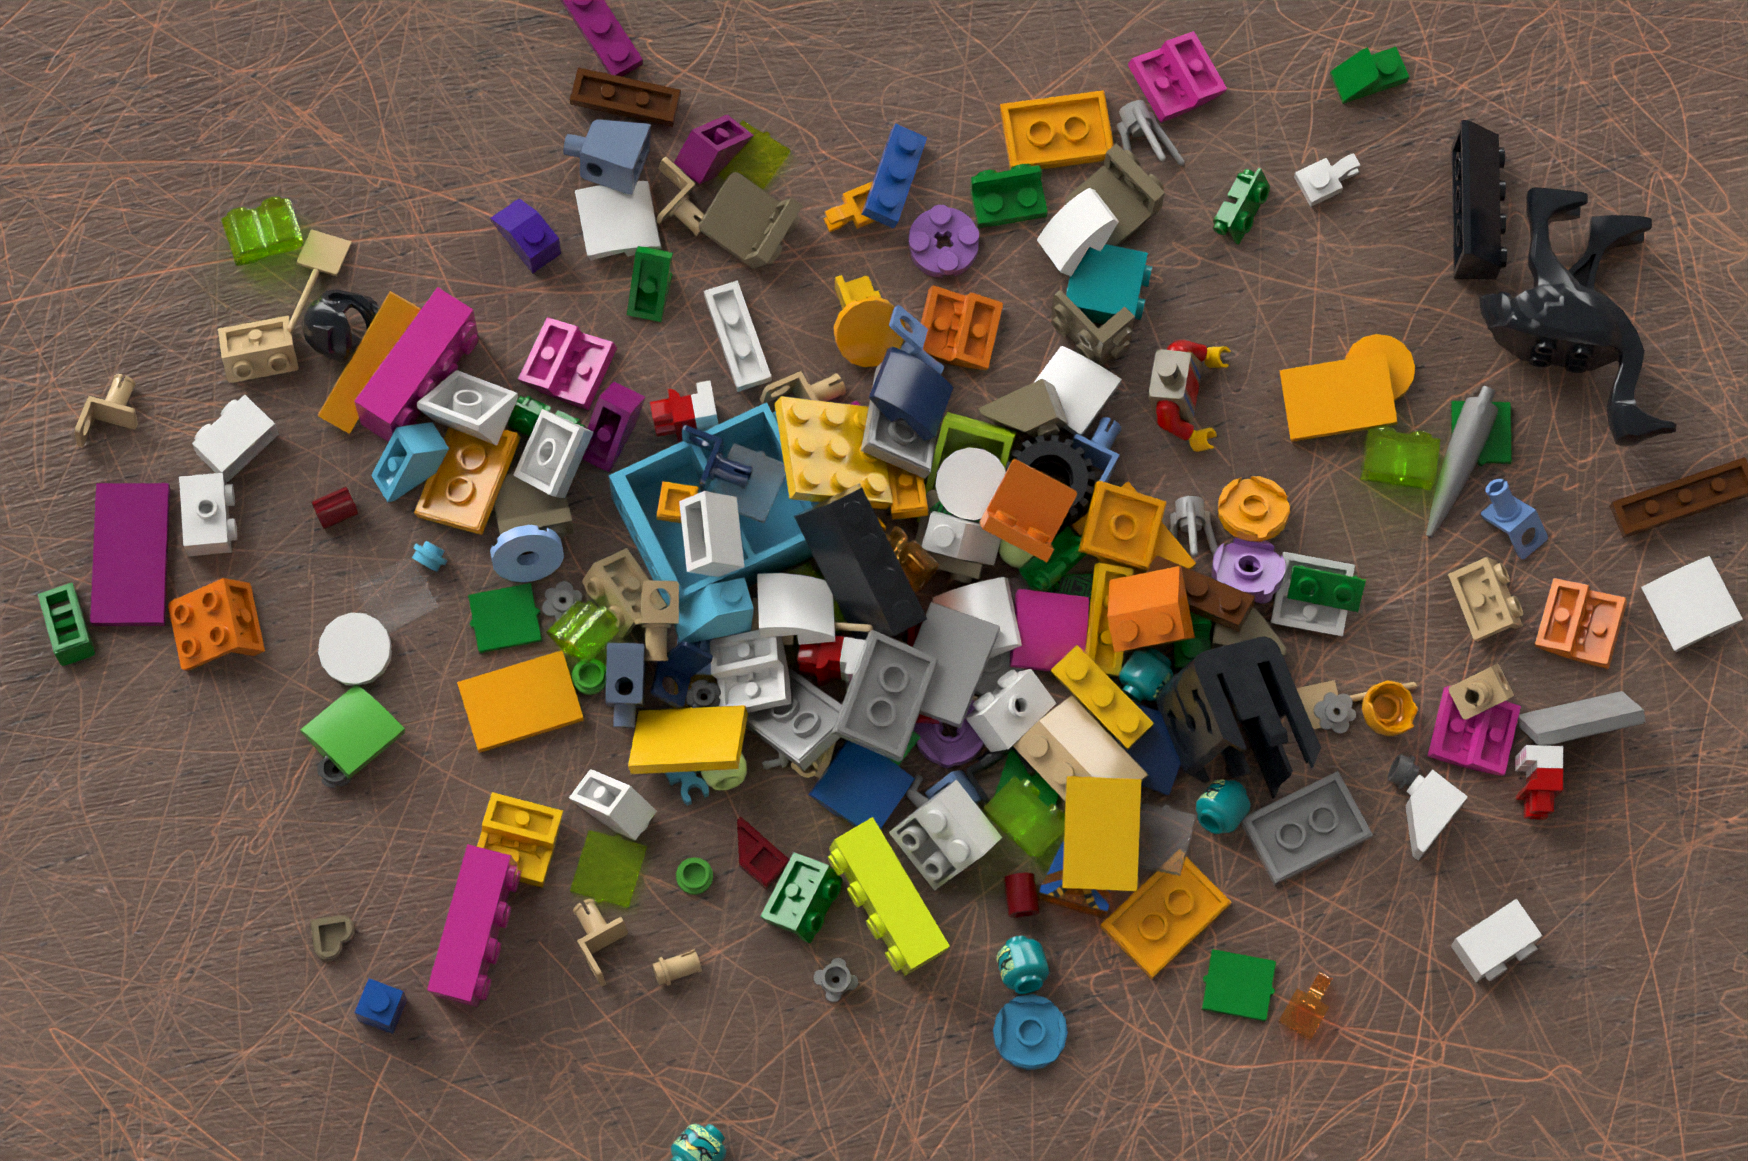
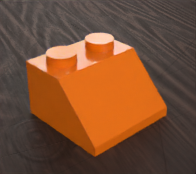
[1107,566,1195,653]

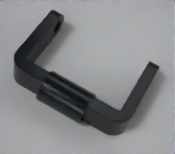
[966,743,1036,806]

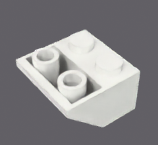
[889,779,1002,891]

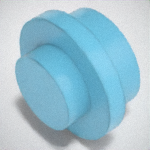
[412,541,447,572]

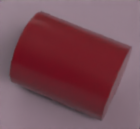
[311,486,359,529]
[1004,872,1040,918]

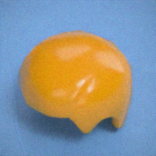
[1362,680,1418,737]

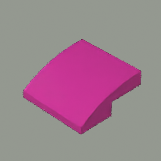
[1128,31,1227,123]
[518,317,617,410]
[1010,589,1089,672]
[1428,686,1521,776]

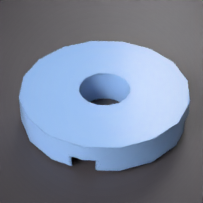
[490,525,564,582]

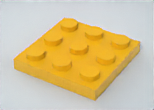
[774,396,893,509]

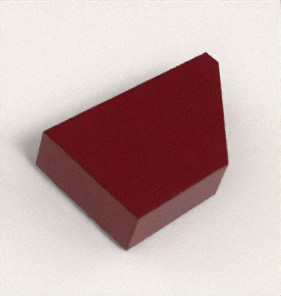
[737,816,790,890]

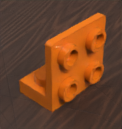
[979,459,1077,562]
[168,578,265,671]

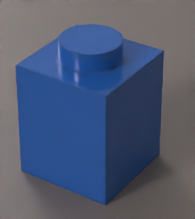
[354,978,407,1034]

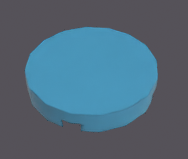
[993,994,1068,1070]

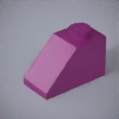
[674,114,754,184]
[582,382,646,472]

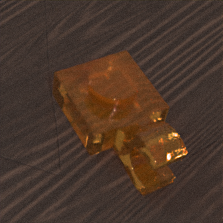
[885,526,940,593]
[1278,971,1332,1041]

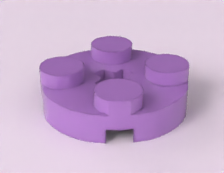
[909,205,979,278]
[1212,538,1286,603]
[913,700,983,768]

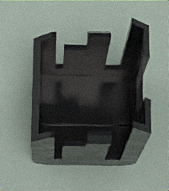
[1156,636,1321,799]

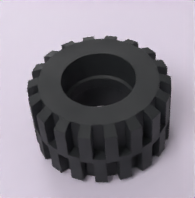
[1005,435,1095,530]

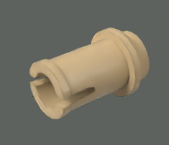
[652,949,702,986]

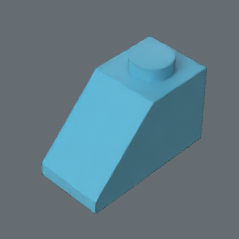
[371,422,449,502]
[674,578,754,643]

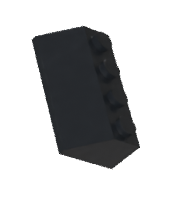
[1451,120,1507,280]
[794,483,927,640]

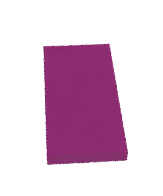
[90,483,170,626]

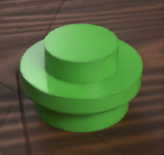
[572,658,606,695]
[676,857,713,895]

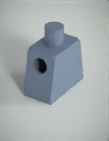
[563,119,651,195]
[605,643,646,728]

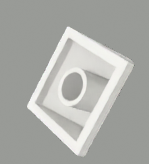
[417,370,518,445]
[514,409,594,498]

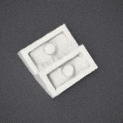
[575,181,662,260]
[1037,188,1119,276]
[1035,346,1122,436]
[1271,552,1355,636]
[1641,556,1743,652]
[757,573,836,645]
[932,577,1022,658]
[710,630,792,713]

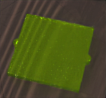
[718,120,791,190]
[570,830,647,908]

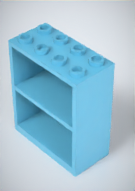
[609,402,819,607]

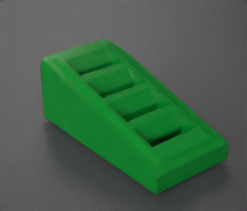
[38,582,95,666]

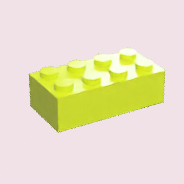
[828,817,950,976]

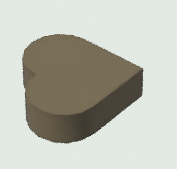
[310,915,356,962]

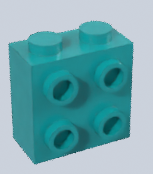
[1066,244,1152,325]

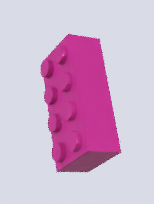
[354,287,479,442]
[427,844,521,1007]

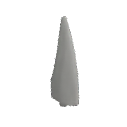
[1426,386,1498,538]

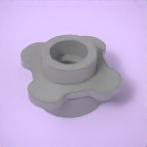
[814,958,858,1002]

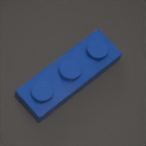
[861,123,927,229]

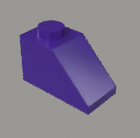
[490,199,561,274]

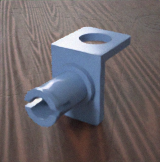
[889,305,944,375]
[1072,417,1122,483]
[1481,479,1548,559]

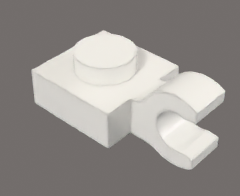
[1294,153,1360,207]

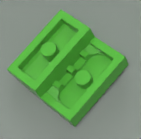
[300,685,405,779]

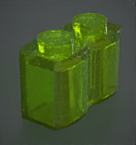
[221,197,304,266]
[546,600,620,663]

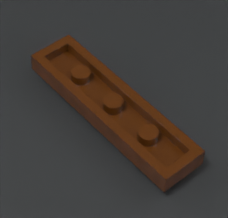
[1610,457,1748,538]

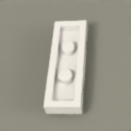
[704,280,772,392]

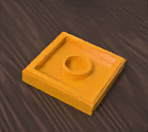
[1078,480,1166,572]

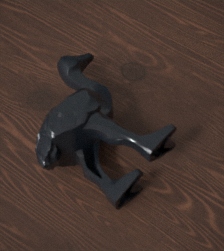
[1479,187,1677,447]

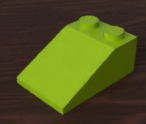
[917,412,1017,523]

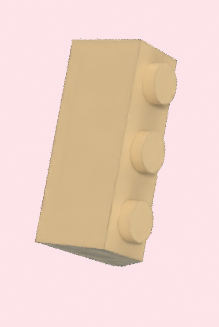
[1013,695,1149,801]

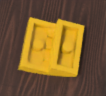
[477,792,563,888]

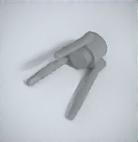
[1117,100,1185,166]
[1170,496,1218,557]

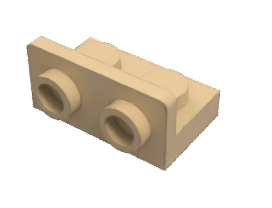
[218,316,299,383]
[582,548,667,638]
[1448,557,1523,642]

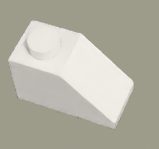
[921,511,1001,566]
[569,769,657,840]
[1406,769,1468,861]

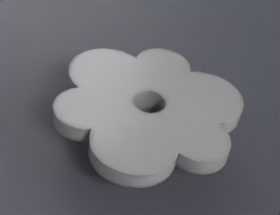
[542,581,583,623]
[1314,692,1356,733]

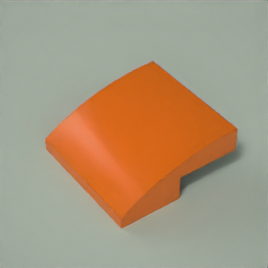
[921,285,1003,370]
[1535,578,1627,669]

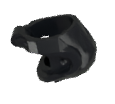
[301,289,380,362]

